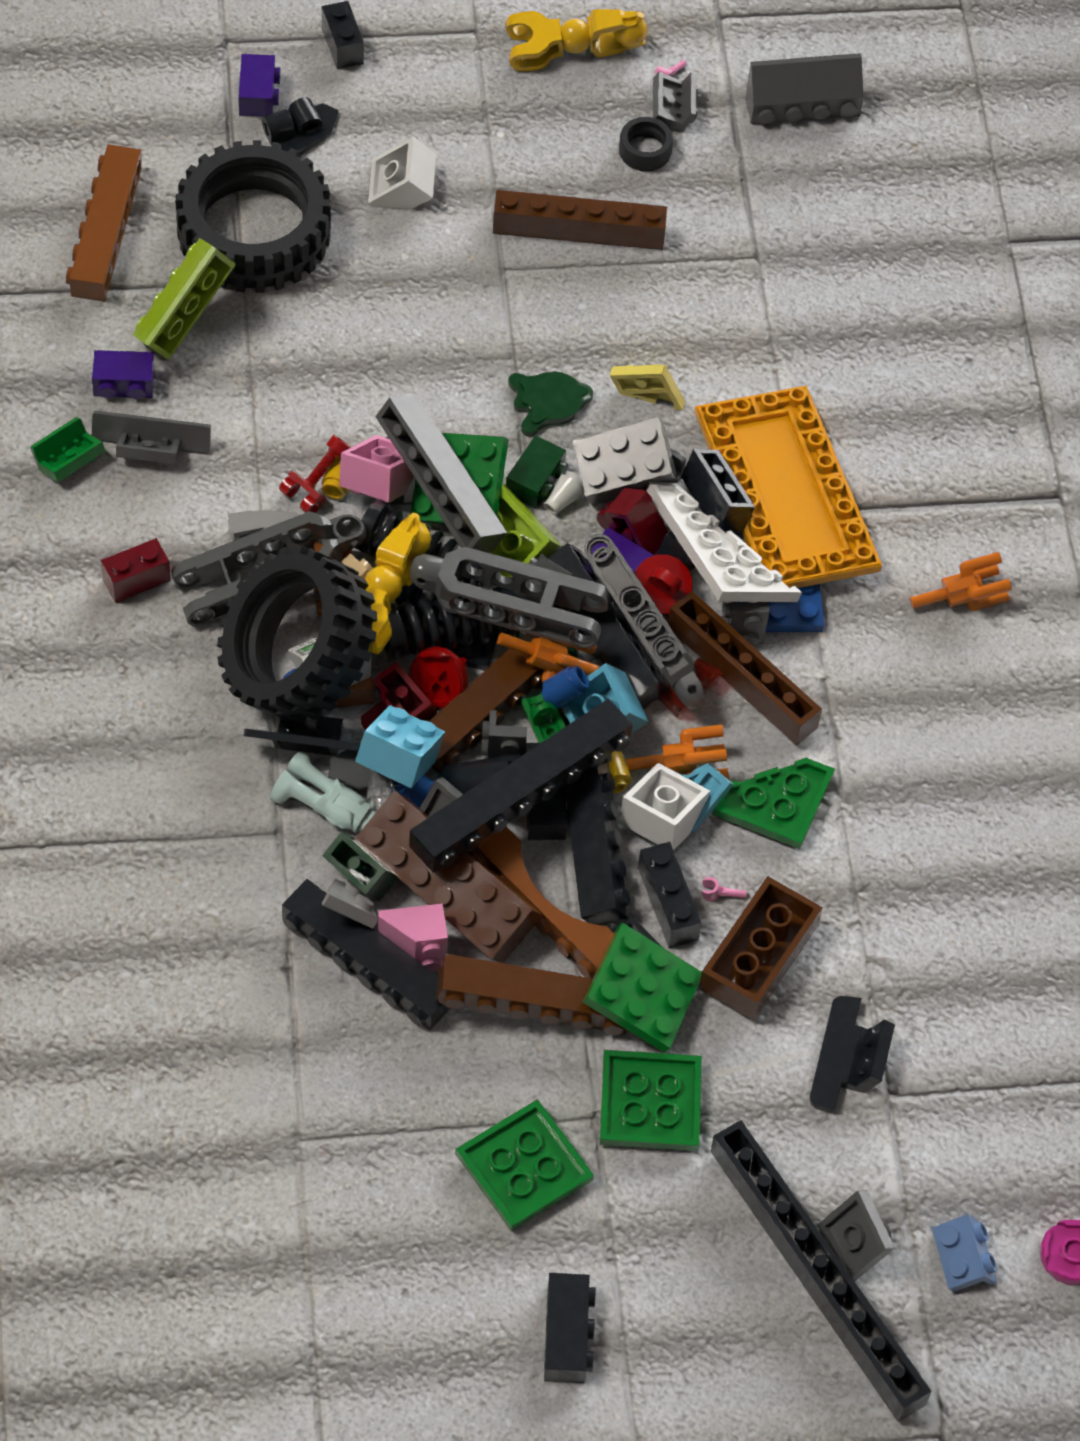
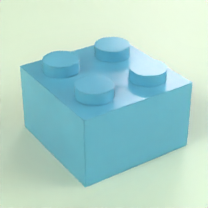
[562,663,649,734]
[355,705,445,788]

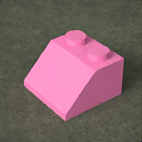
[340,435,414,503]
[378,904,448,972]

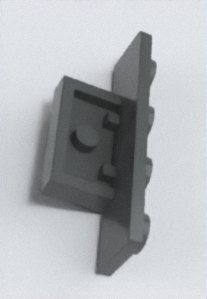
[92,411,211,465]

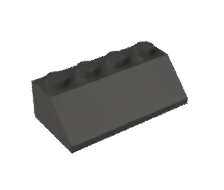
[745,53,863,124]

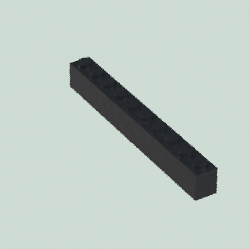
[710,1120,932,1422]

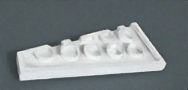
[646,482,802,603]

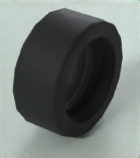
[619,117,673,171]

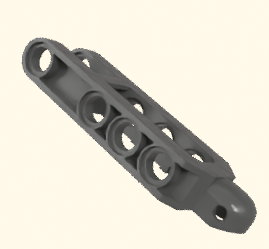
[171,511,366,626]
[584,534,706,709]
[409,547,612,649]

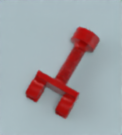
[279,434,351,513]

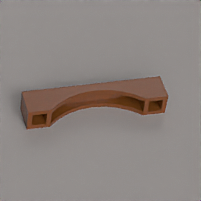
[470,826,614,978]

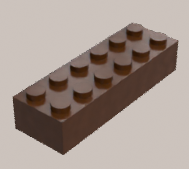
[355,790,543,963]

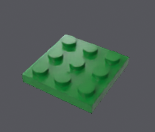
[410,433,509,524]
[583,923,702,1053]
[599,1050,702,1151]
[455,1099,594,1231]

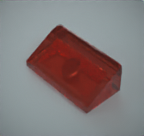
[658,658,723,717]

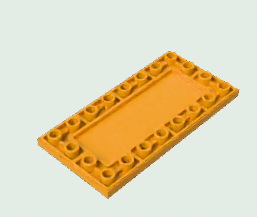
[694,385,882,588]

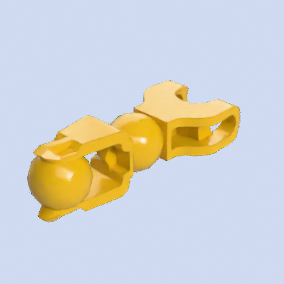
[505,9,648,71]
[365,513,431,654]

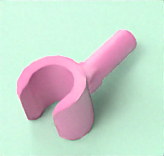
[655,60,687,77]
[702,877,746,902]

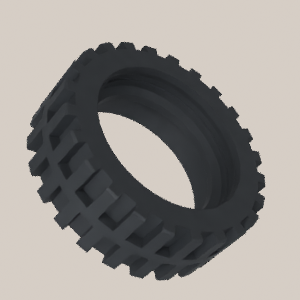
[175,140,331,293]
[217,546,377,722]

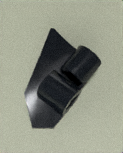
[261,97,339,153]

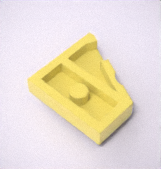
[609,364,685,410]

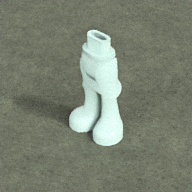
[270,751,376,833]

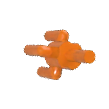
[910,552,1012,611]
[497,633,599,682]
[626,724,729,780]

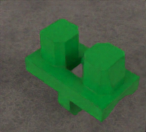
[521,693,566,743]

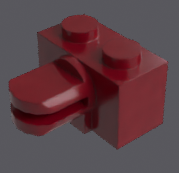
[596,488,669,555]
[361,662,437,730]

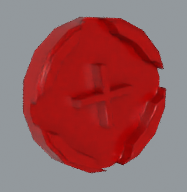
[634,555,692,615]
[410,646,469,708]

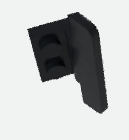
[243,716,361,756]
[810,996,895,1113]

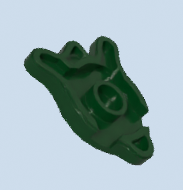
[508,371,593,437]

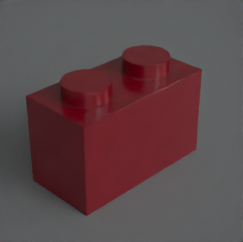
[101,538,171,603]

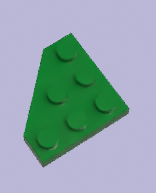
[713,757,835,849]

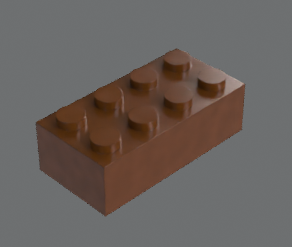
[699,876,823,1021]

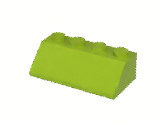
[132,238,236,360]
[489,482,562,577]

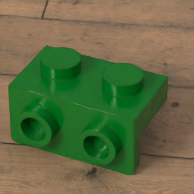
[30,417,106,482]

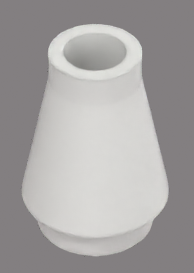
[543,471,584,516]

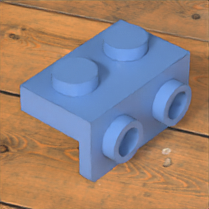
[932,1214,997,1292]

